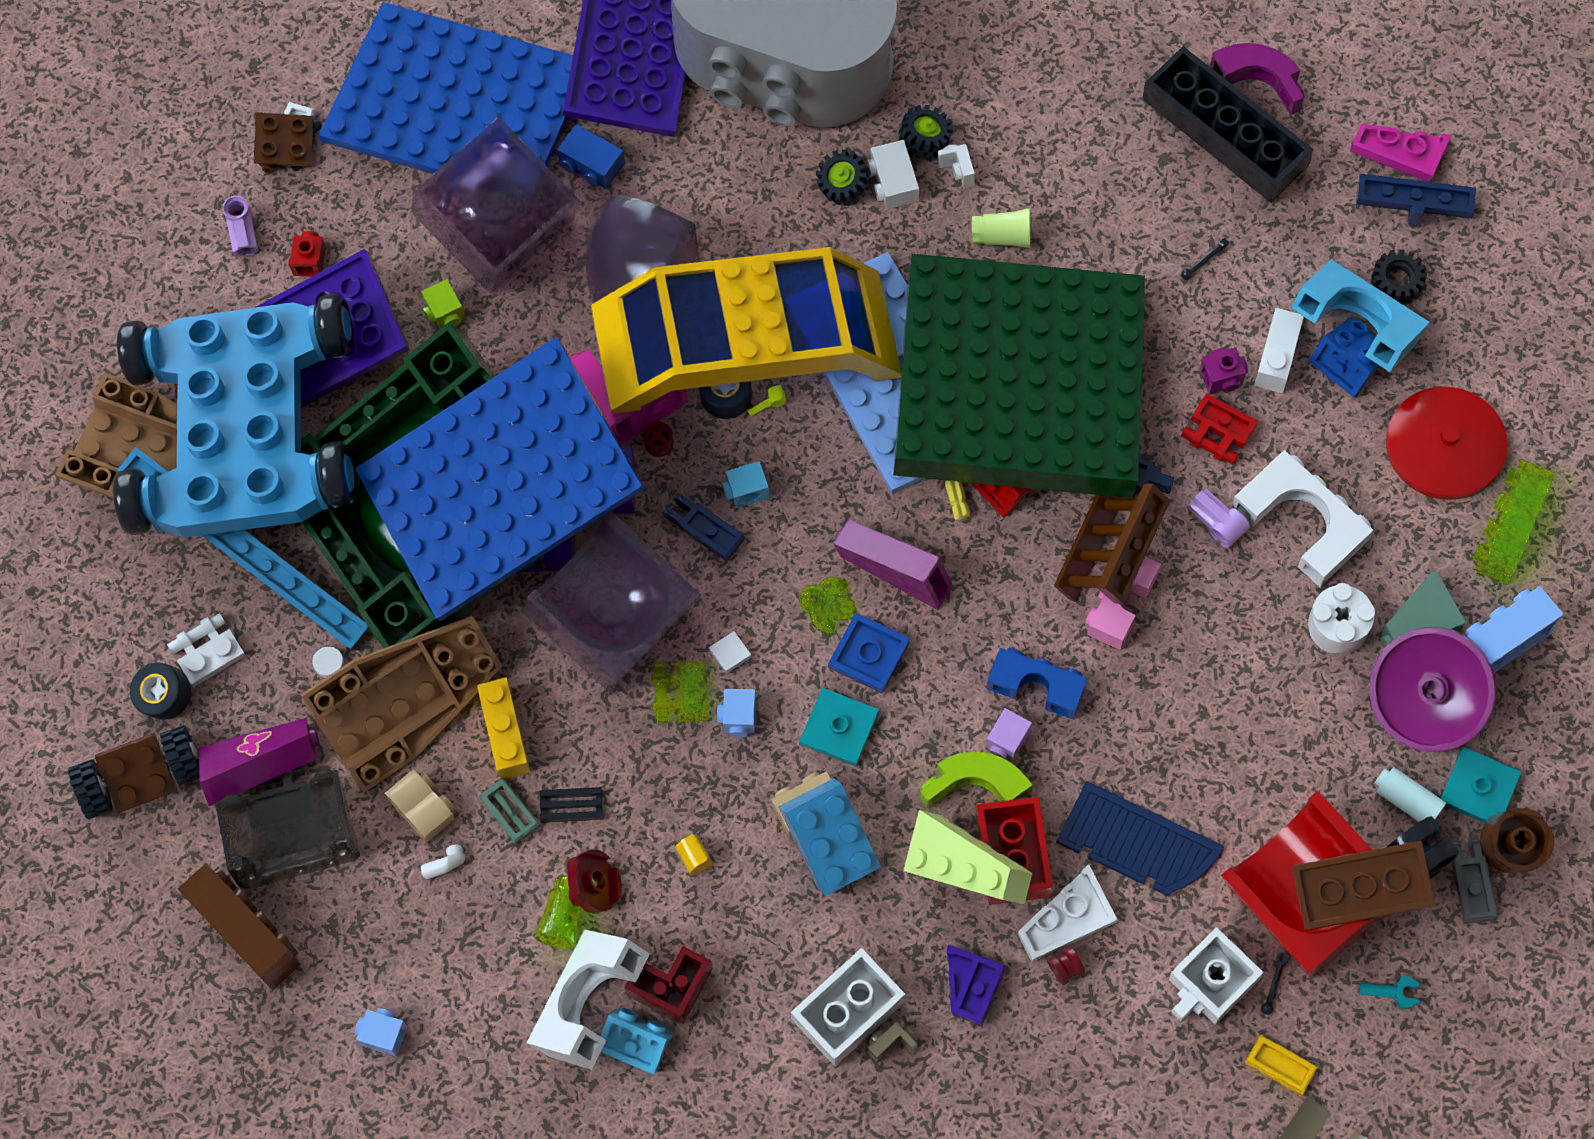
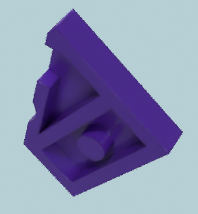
[947,944,1006,1026]

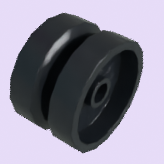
[1387,816,1460,880]

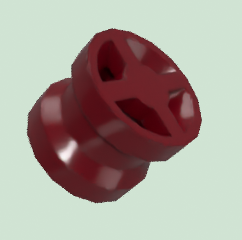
[643,421,674,457]
[1047,945,1085,986]

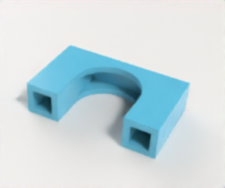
[1291,259,1430,372]

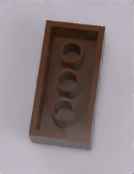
[178,863,301,991]

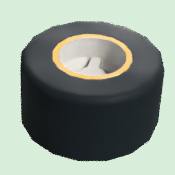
[699,381,753,419]
[130,662,191,720]

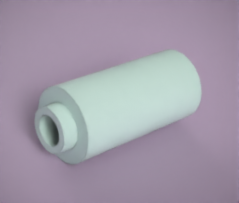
[1374,767,1446,822]

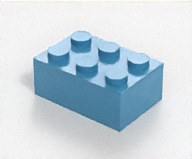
[779,778,881,896]

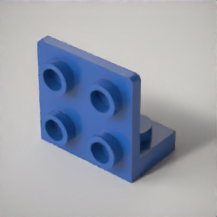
[1308,317,1381,397]

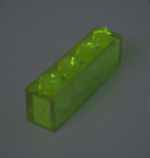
[1472,459,1555,585]

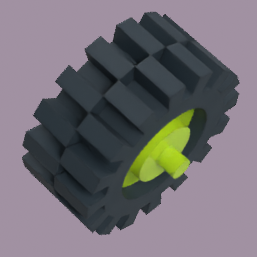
[898,105,953,160]
[816,149,871,206]

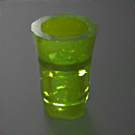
[533,877,581,949]

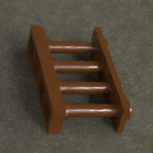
[1054,484,1171,604]

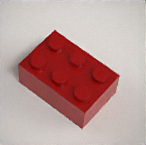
[976,797,1053,905]

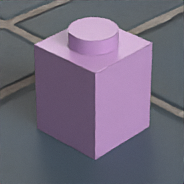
[986,708,1032,762]

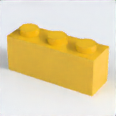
[477,677,531,779]

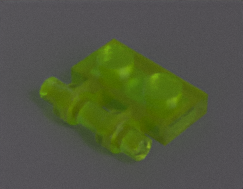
[651,660,708,724]

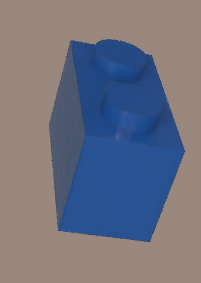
[557,124,626,189]

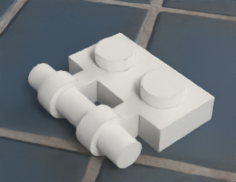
[167,613,246,688]

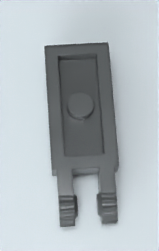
[1450,834,1497,924]

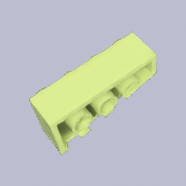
[904,810,1032,904]

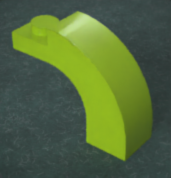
[920,752,1032,809]

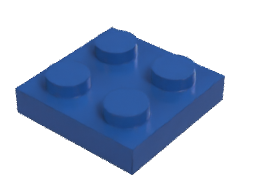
[828,613,910,694]

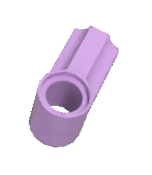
[223,196,259,257]
[1188,488,1250,548]

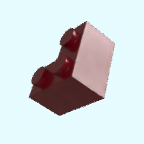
[624,946,713,1024]

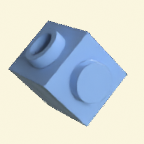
[717,689,756,738]
[355,1008,407,1057]

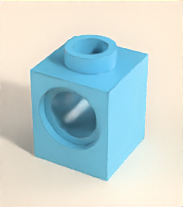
[722,461,770,508]

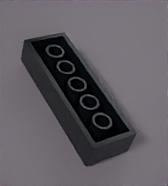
[1142,46,1314,203]

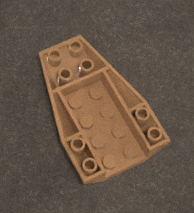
[55,372,177,498]
[301,616,502,793]

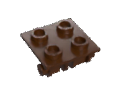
[254,112,313,173]

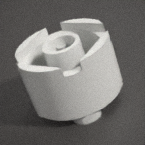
[1308,583,1375,653]

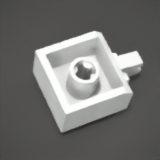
[1169,927,1264,1024]

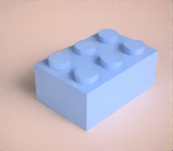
[1465,586,1564,673]

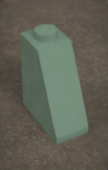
[1380,570,1466,648]

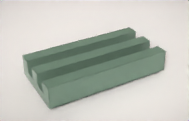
[479,778,540,845]

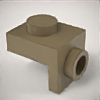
[868,1022,918,1063]

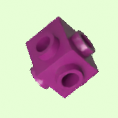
[1200,347,1248,394]

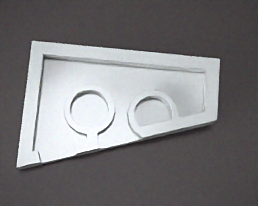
[1018,864,1117,962]

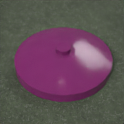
[1369,627,1497,752]

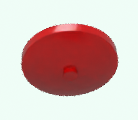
[1386,387,1508,500]

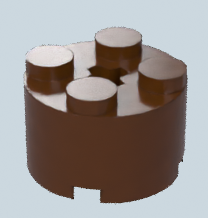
[1480,808,1554,874]

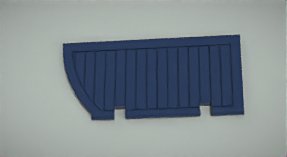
[1056,781,1224,897]

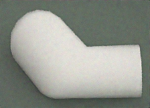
[421,845,466,879]

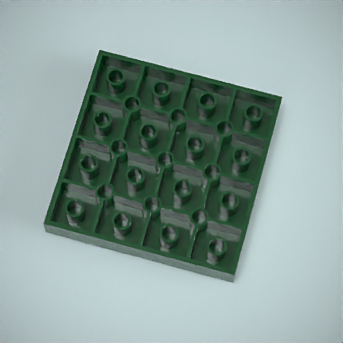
[893,253,1145,498]

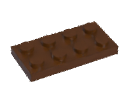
[1292,841,1436,931]

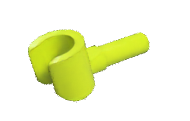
[747,385,786,417]

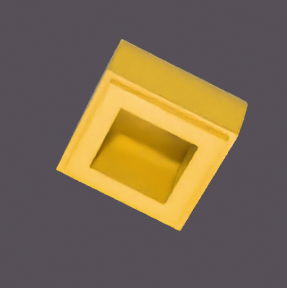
[675,834,713,875]

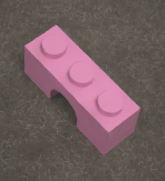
[1085,557,1161,650]

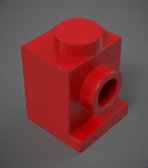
[288,231,326,277]

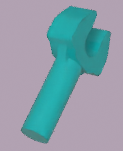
[1359,976,1420,1010]

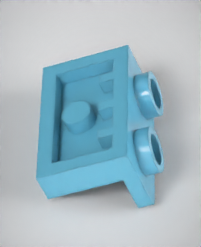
[600,1008,674,1074]

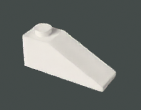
[1254,308,1304,393]

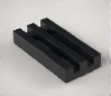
[540,787,603,823]

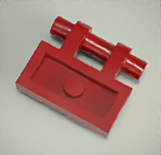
[1181,393,1258,465]

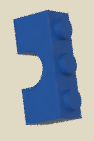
[987,648,1087,720]

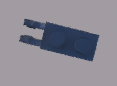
[662,493,745,562]

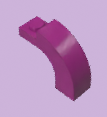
[1210,43,1305,115]

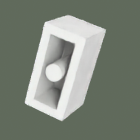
[867,140,919,209]

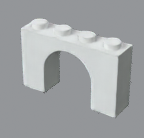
[1232,450,1373,587]
[527,930,650,1069]

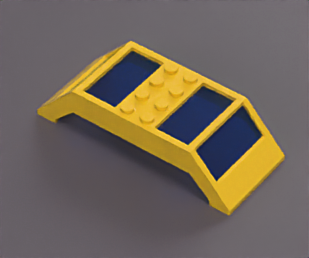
[591,247,901,414]

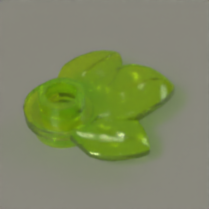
[799,577,857,634]

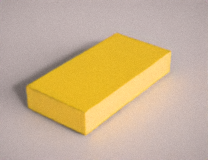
[1245,1034,1318,1096]

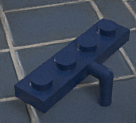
[1356,174,1476,227]

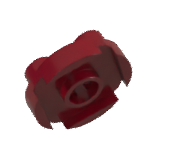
[567,849,622,914]

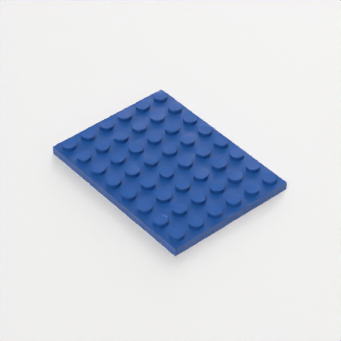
[319,2,573,202]
[355,337,645,621]

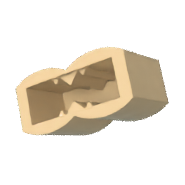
[385,769,455,843]

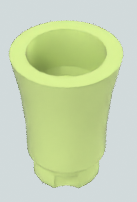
[972,208,1031,249]

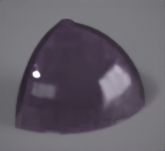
[585,197,700,357]

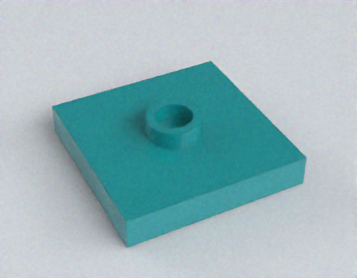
[799,688,879,766]
[1440,746,1521,823]

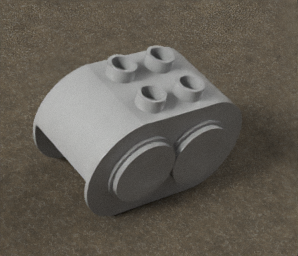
[671,0,897,127]

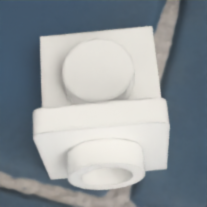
[938,144,975,189]

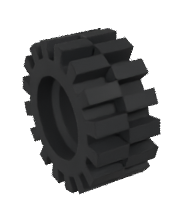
[1370,249,1427,305]

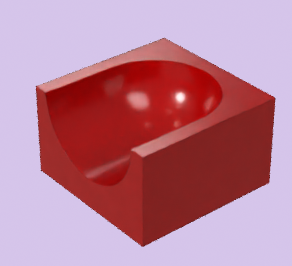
[1221,790,1381,978]

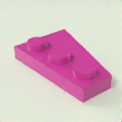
[1350,124,1451,182]

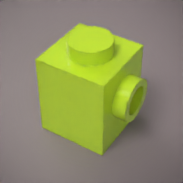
[421,279,466,329]

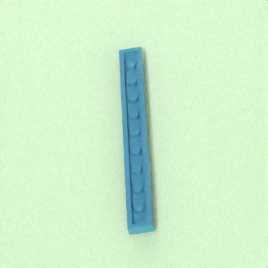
[117,447,370,651]

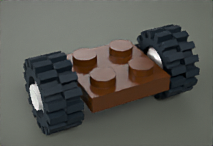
[68,725,199,820]

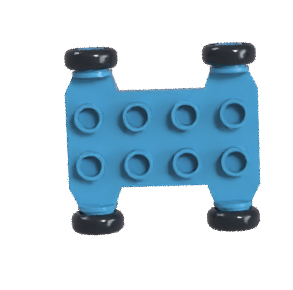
[113,293,357,538]

